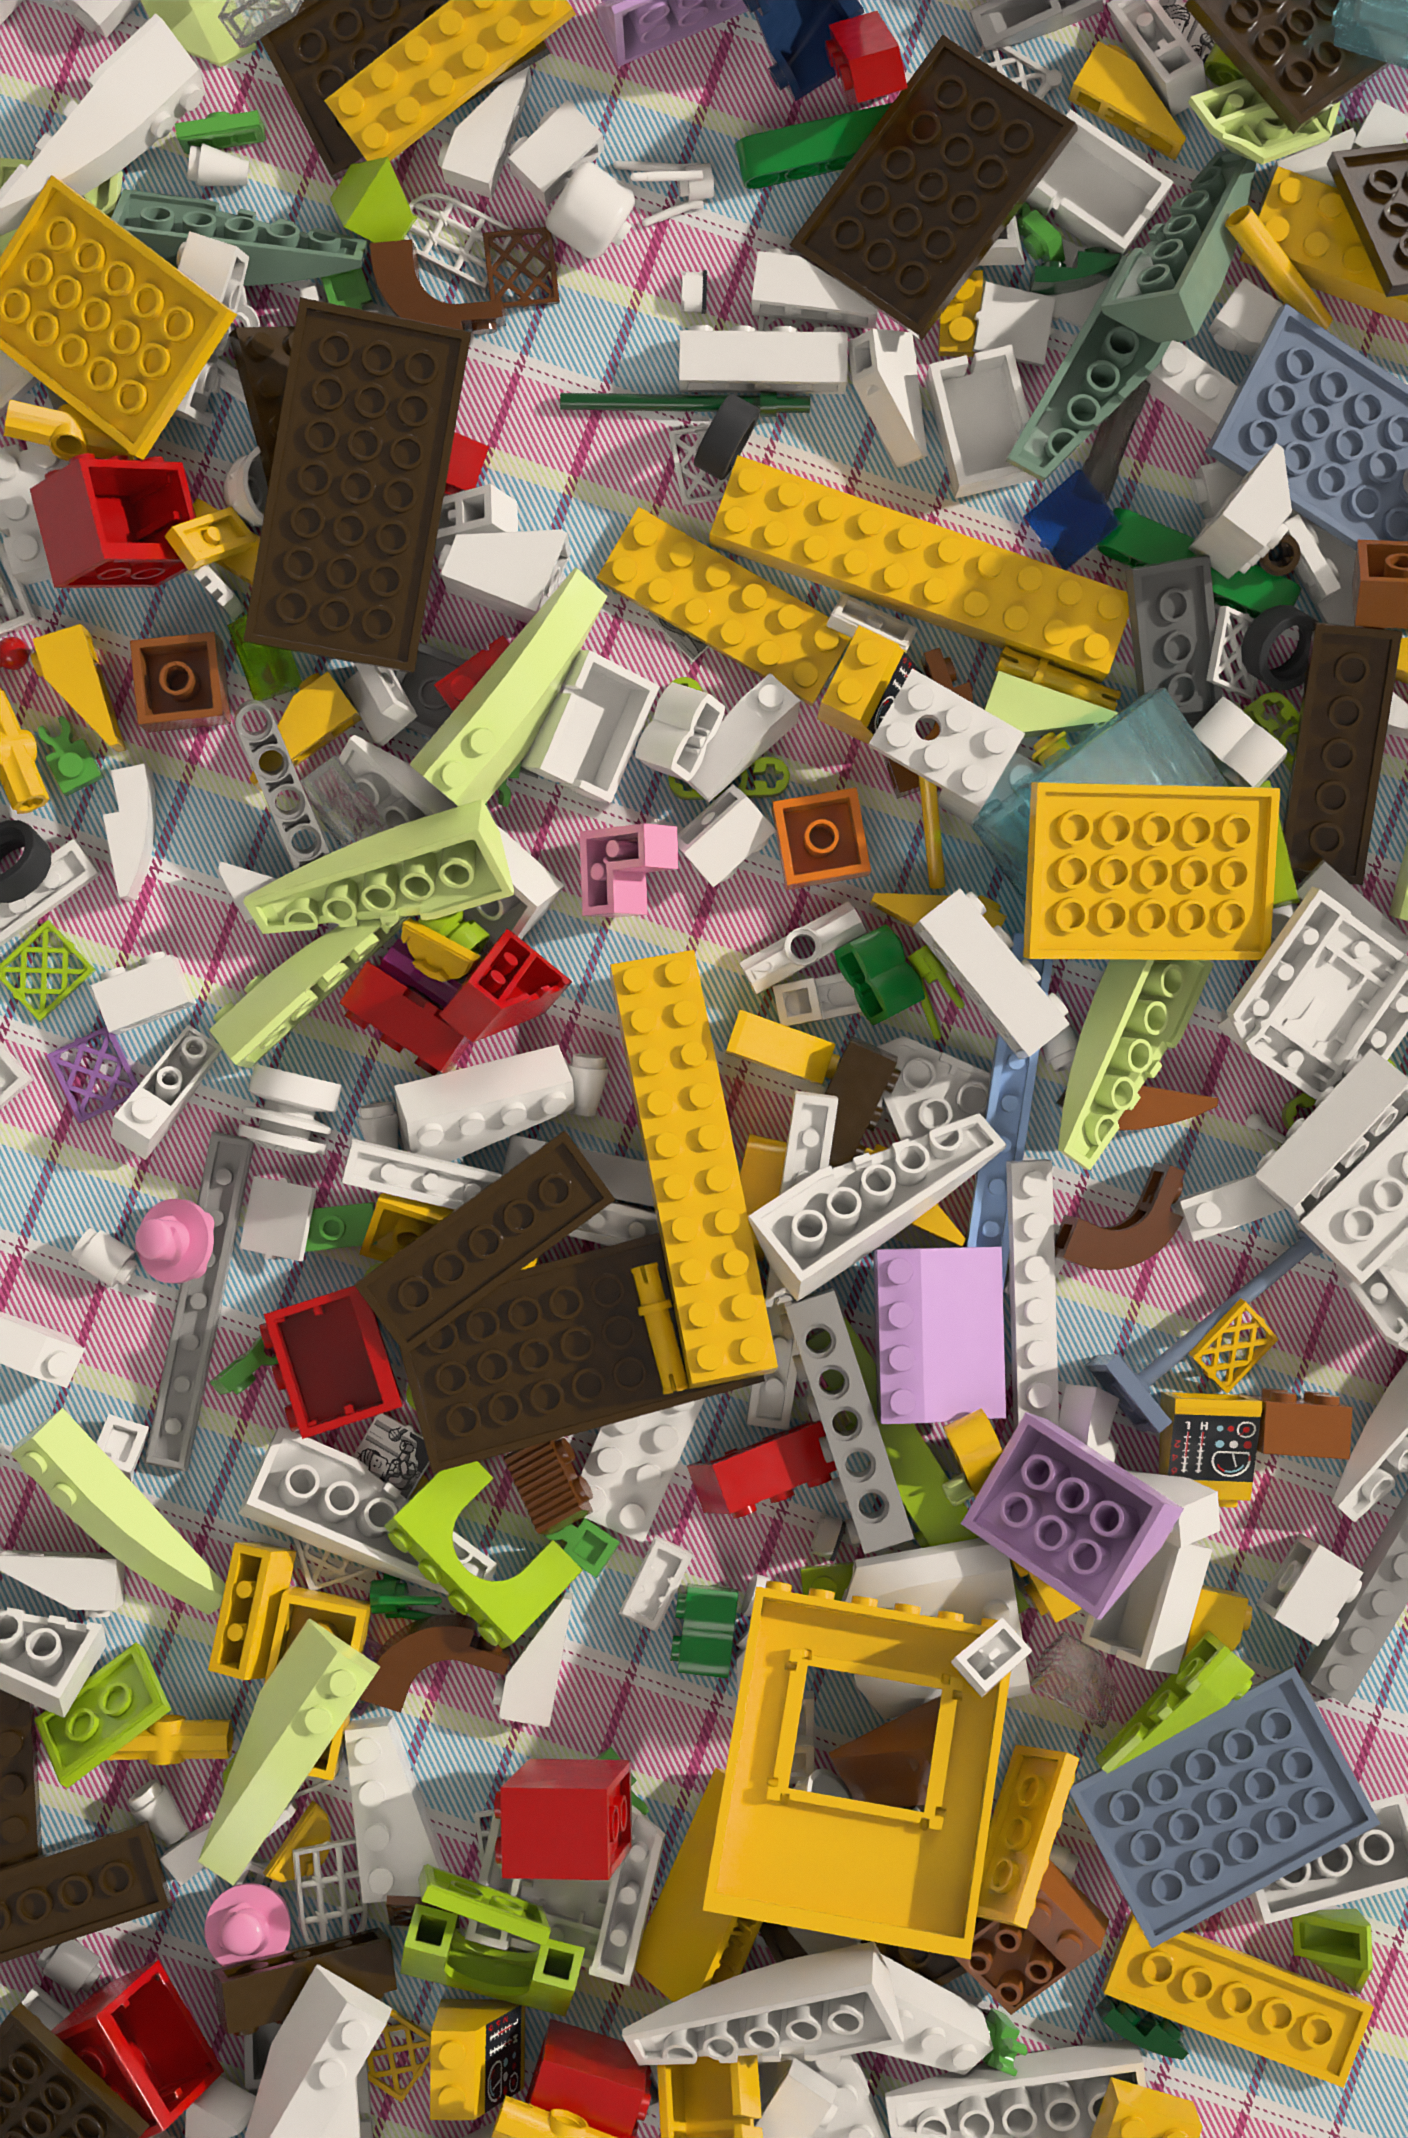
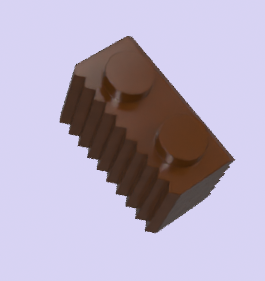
[504,1438,593,1535]

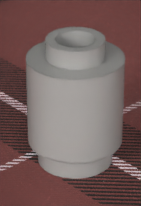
[36,1939,103,1996]

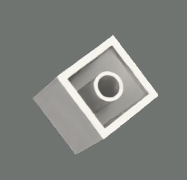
[437,529,571,624]

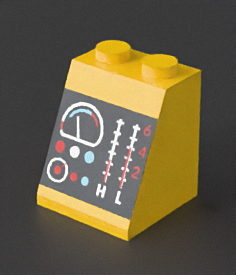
[817,625,924,744]
[1158,1392,1262,1508]
[430,1999,526,2120]

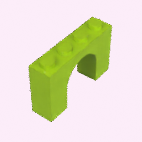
[384,1461,583,1649]
[400,1904,585,2017]

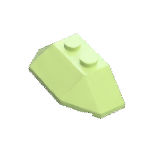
[140,0,257,67]
[1188,78,1341,165]

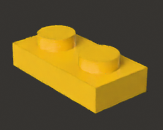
[938,270,983,357]
[164,506,256,571]

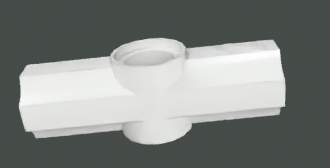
[739,901,867,995]

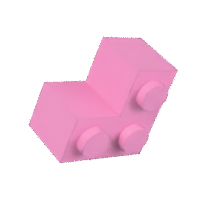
[580,823,678,918]

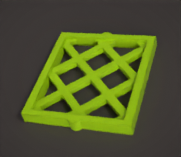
[0,919,96,1022]

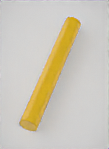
[919,776,946,889]

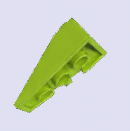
[1095,1631,1255,1774]

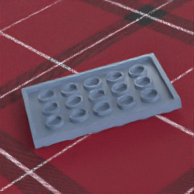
[1205,304,1408,550]
[1069,1665,1381,1948]

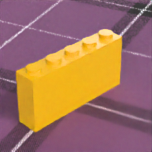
[635,1767,763,2002]

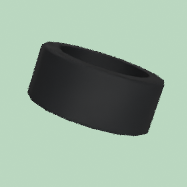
[694,394,760,480]
[1241,605,1320,690]
[0,820,51,903]

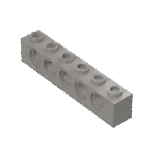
[779,1287,914,1554]

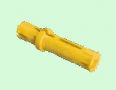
[994,646,1121,711]
[631,1262,689,1394]

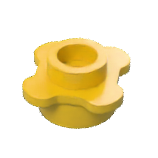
[1031,731,1072,769]

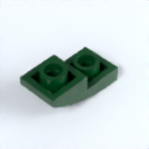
[1029,247,1120,295]
[1096,1995,1189,2060]

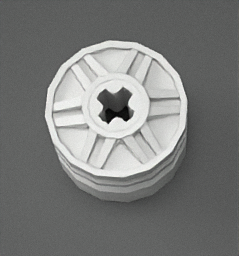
[237,1064,342,1156]

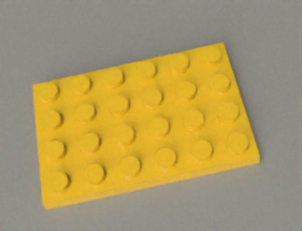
[0,175,237,460]
[1023,782,1280,960]

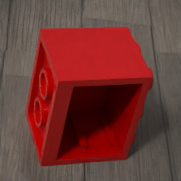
[30,453,196,588]
[259,1285,403,1439]
[494,1759,633,1880]
[51,1960,224,2138]
[525,2018,652,2138]

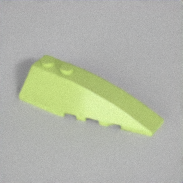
[409,567,608,806]
[243,799,514,934]
[209,916,415,1069]
[1058,959,1214,1170]
[11,1408,226,1615]
[198,1618,380,1886]

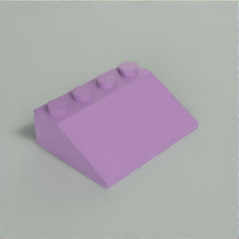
[597,0,748,67]
[873,1246,1006,1424]
[961,1412,1184,1620]

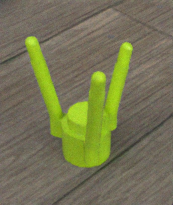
[907,945,965,1040]

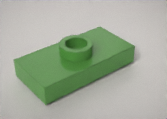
[175,110,266,154]
[305,1202,377,1252]

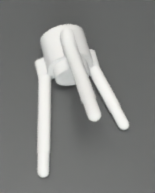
[613,161,714,227]

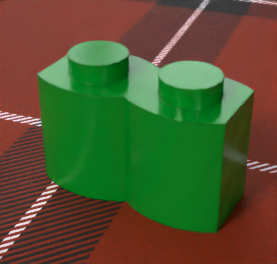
[834,924,925,1026]
[670,1583,738,1678]

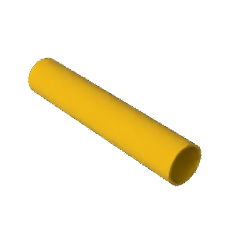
[1225,205,1333,330]

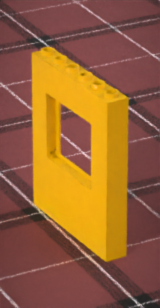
[702,1581,1016,1959]

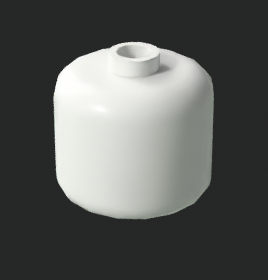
[545,162,635,259]

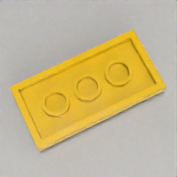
[976,1744,1080,1929]

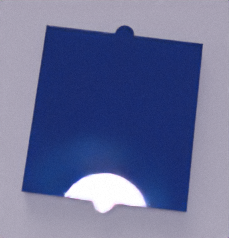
[1024,469,1122,571]

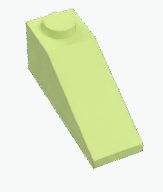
[983,671,1118,738]

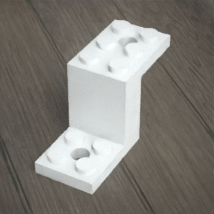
[868,669,1069,858]

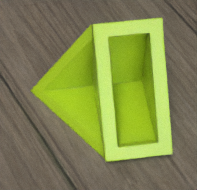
[330,157,418,243]
[1292,1908,1373,1994]

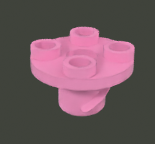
[135,1199,214,1284]
[204,1883,292,1967]

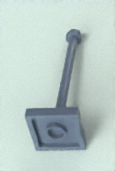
[1086,1229,1324,1433]

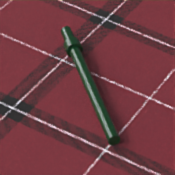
[560,391,810,417]

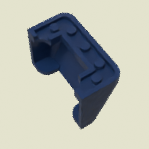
[742,0,865,101]

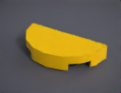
[401,918,481,982]
[263,1800,332,1882]

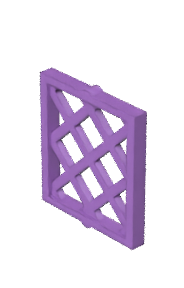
[47,1026,139,1123]

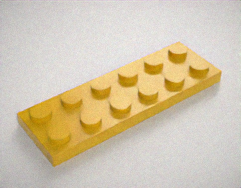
[324,0,576,161]
[596,506,852,706]
[1101,1911,1374,2088]

